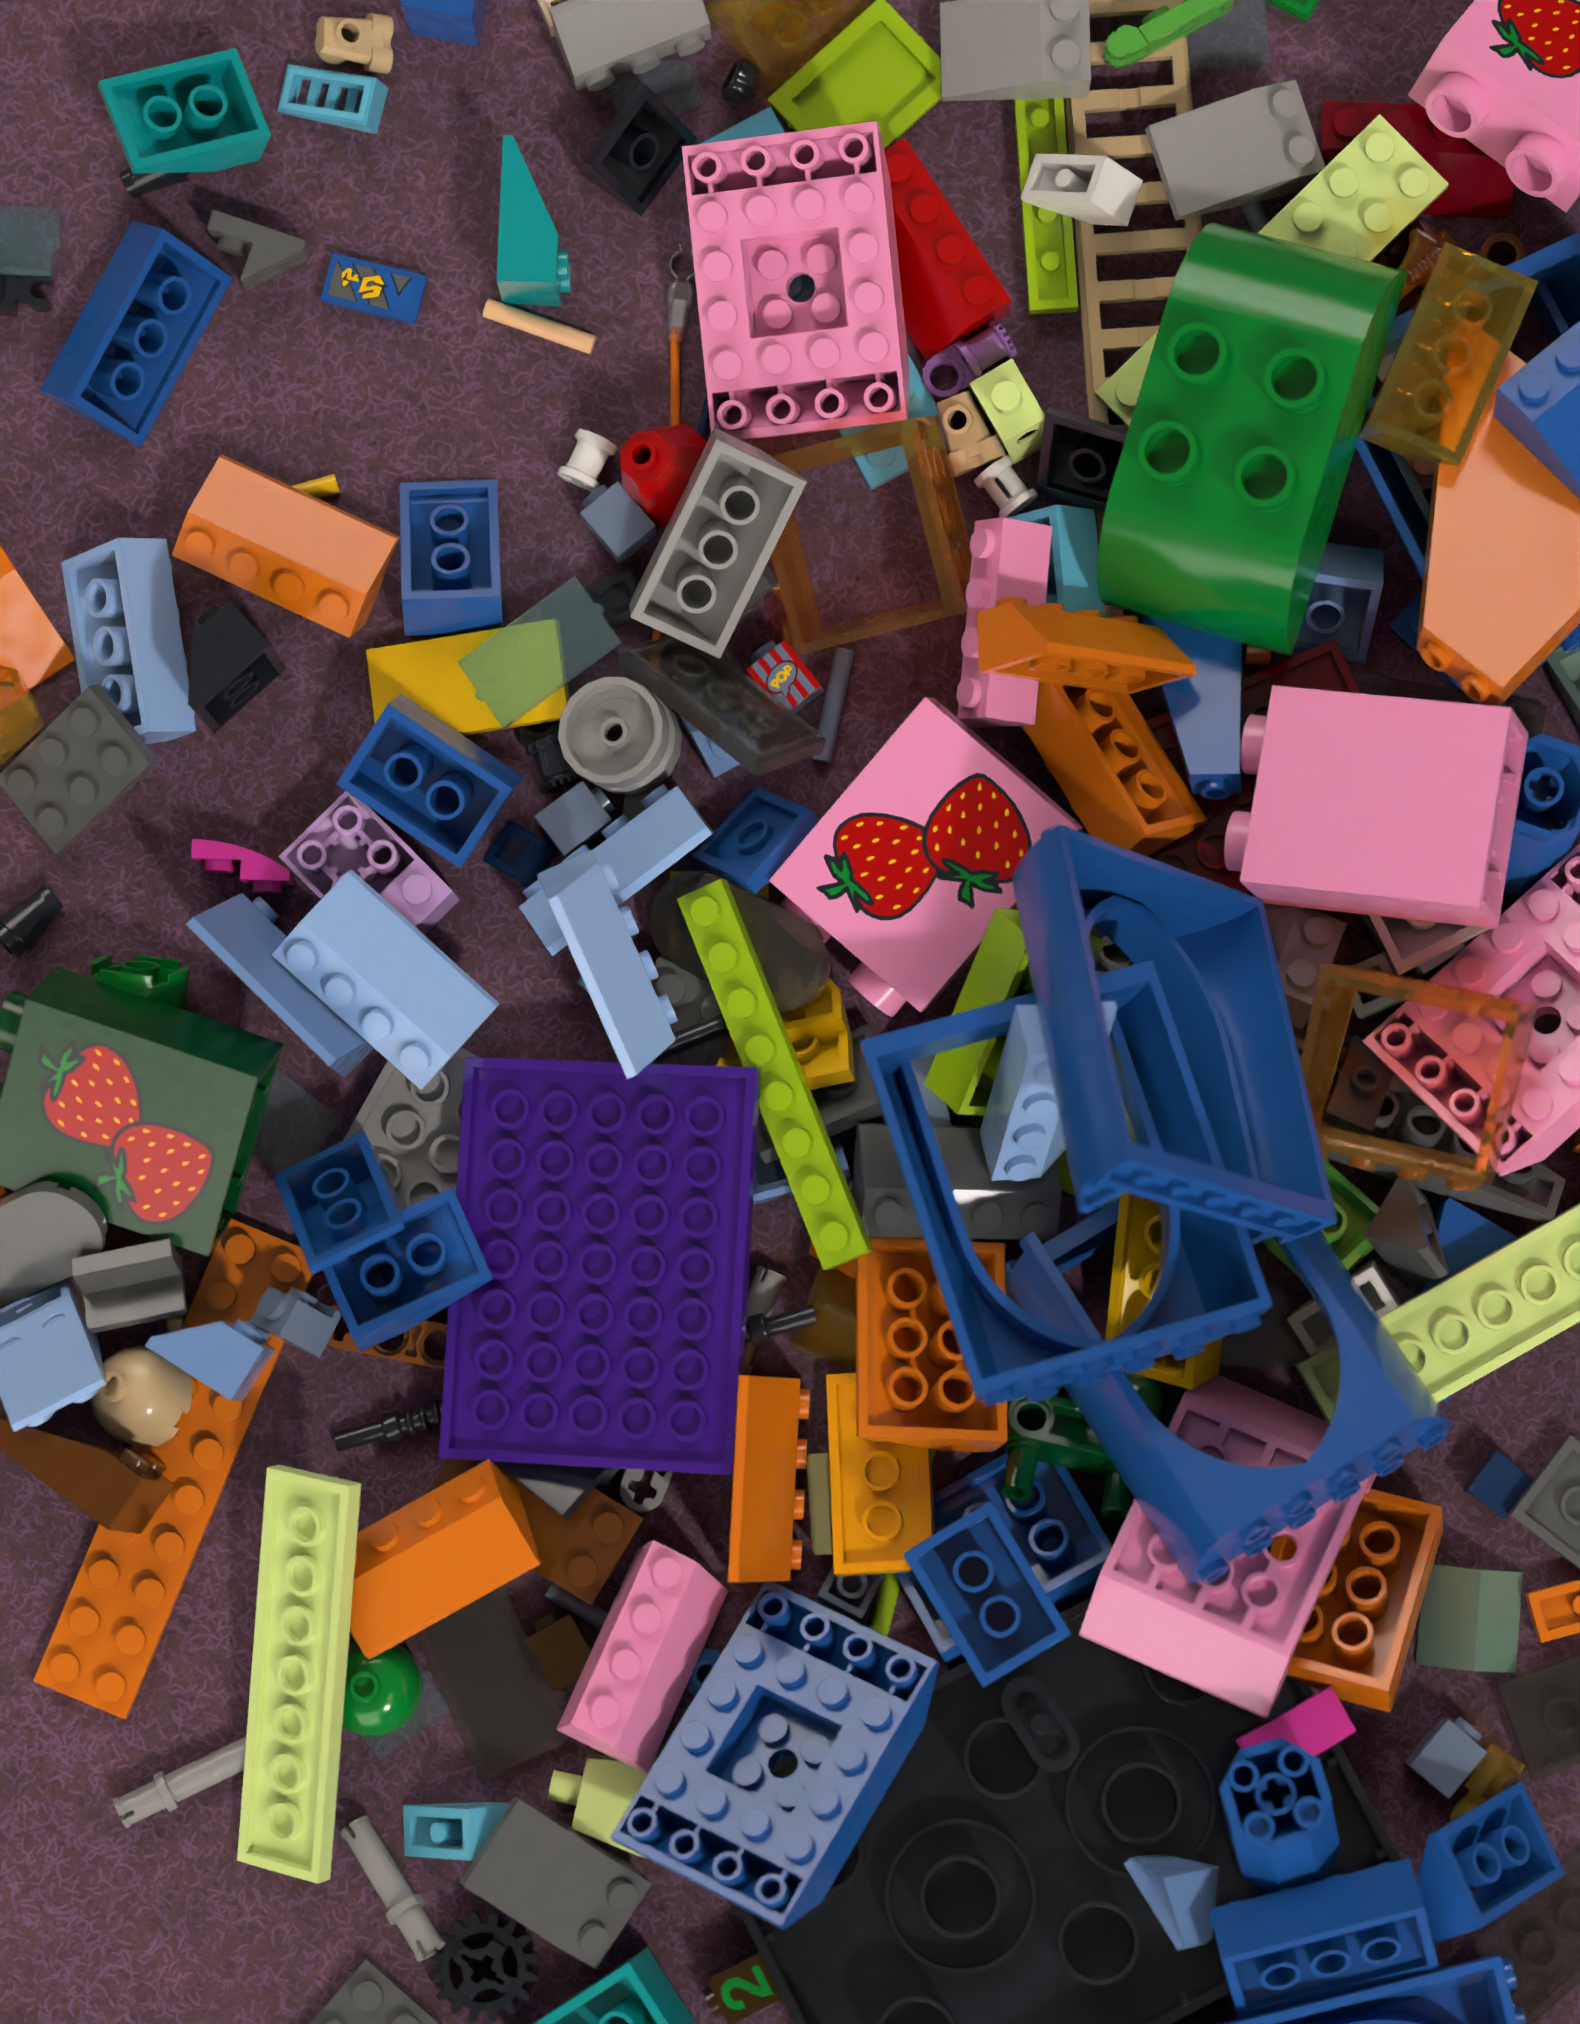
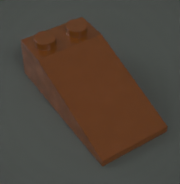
[0,1415,175,1534]
[427,1459,645,1605]

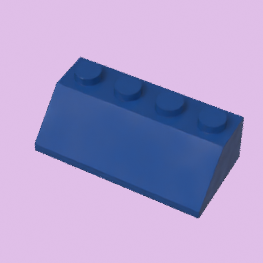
[39,221,233,447]
[1209,1858,1439,2019]

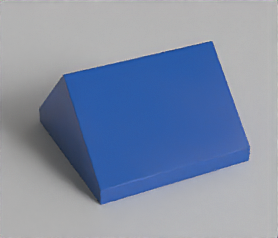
[399,0,488,46]

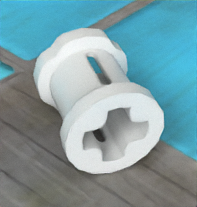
[557,429,617,492]
[974,455,1038,518]

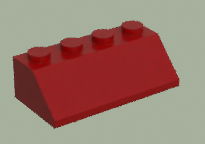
[884,138,1011,362]

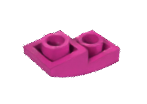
[191,839,295,895]
[1236,1686,1356,1756]

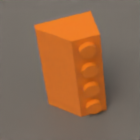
[172,454,400,638]
[976,597,1196,695]
[1021,681,1207,857]
[350,1459,541,1660]

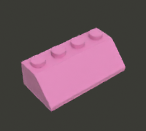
[957,517,1052,728]
[556,1540,728,1774]

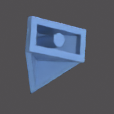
[1124,1853,1219,1950]

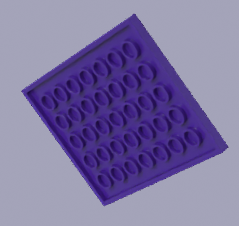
[439,1057,761,1475]

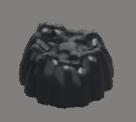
[721,57,760,103]

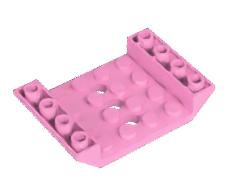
[1079,1374,1377,1719]

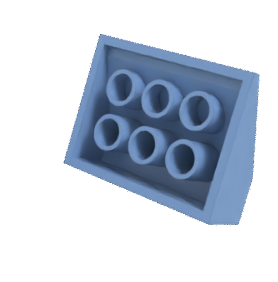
[186,893,374,1077]

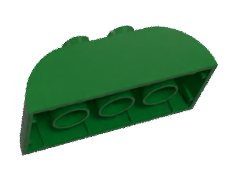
[1097,223,1408,657]

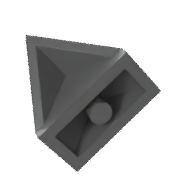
[1363,1173,1449,1289]

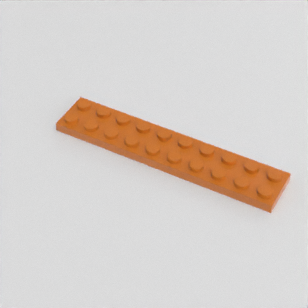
[33,1219,313,1720]

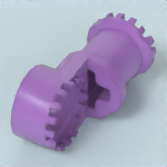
[922,318,1018,401]

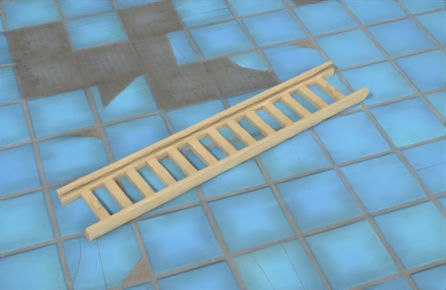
[1064,0,1202,619]

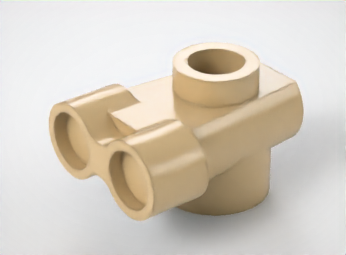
[315,13,394,74]
[936,391,1006,478]

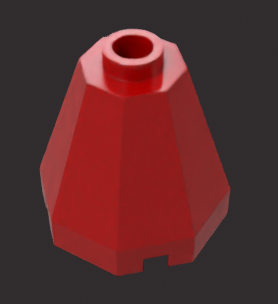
[620,423,708,527]

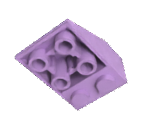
[278,791,459,935]

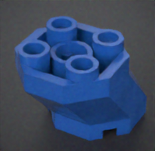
[1503,733,1580,899]
[1218,1737,1341,1893]

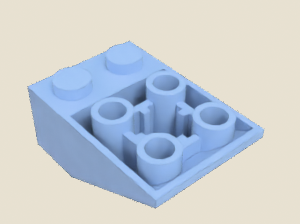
[0,1277,106,1432]

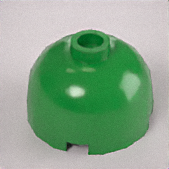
[89,955,190,1009]
[342,1640,424,1737]

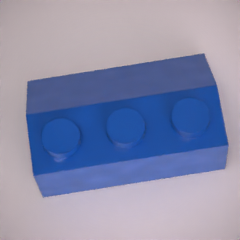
[1417,1781,1565,1943]

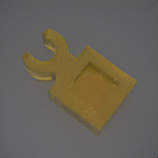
[1450,1743,1525,1820]

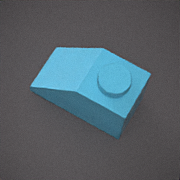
[403,1802,510,1861]

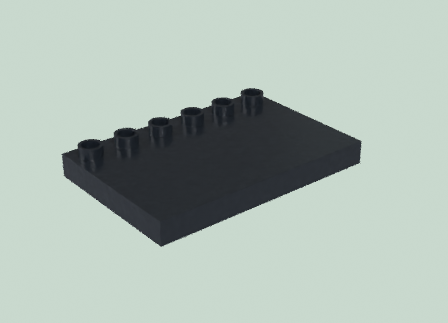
[736,1597,1401,2024]

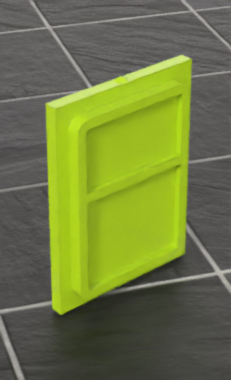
[767,0,942,150]

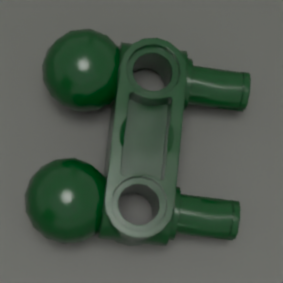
[1001,1372,1167,1522]

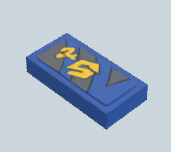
[321,253,428,326]

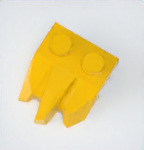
[773,969,855,1090]

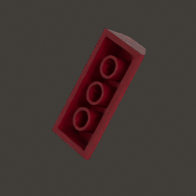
[1316,100,1514,219]

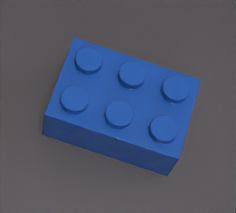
[336,693,524,868]
[903,1501,1071,1688]

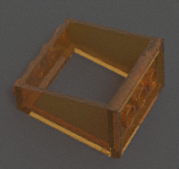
[771,415,972,655]
[1301,962,1539,1193]

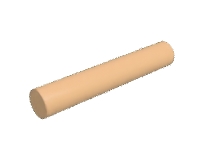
[482,299,597,355]

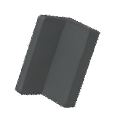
[71,1238,187,1333]

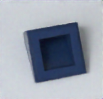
[483,820,558,888]
[1463,1450,1533,1520]

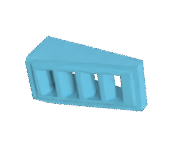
[277,64,388,134]

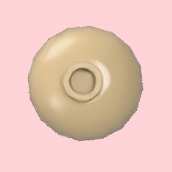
[90,1346,193,1449]

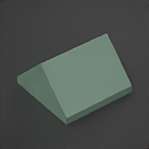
[1415,1564,1523,1673]

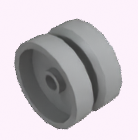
[558,677,682,796]

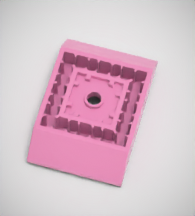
[682,121,910,441]
[1363,844,1580,1177]

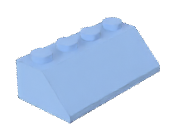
[61,537,196,744]
[519,784,714,956]
[536,850,678,1079]
[272,869,500,1090]
[979,1001,1117,1181]

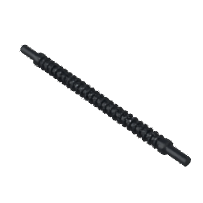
[334,1305,819,1452]

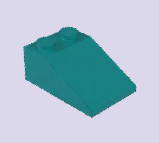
[97,48,271,174]
[496,135,572,306]
[532,1947,697,2024]

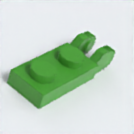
[1103,0,1234,70]

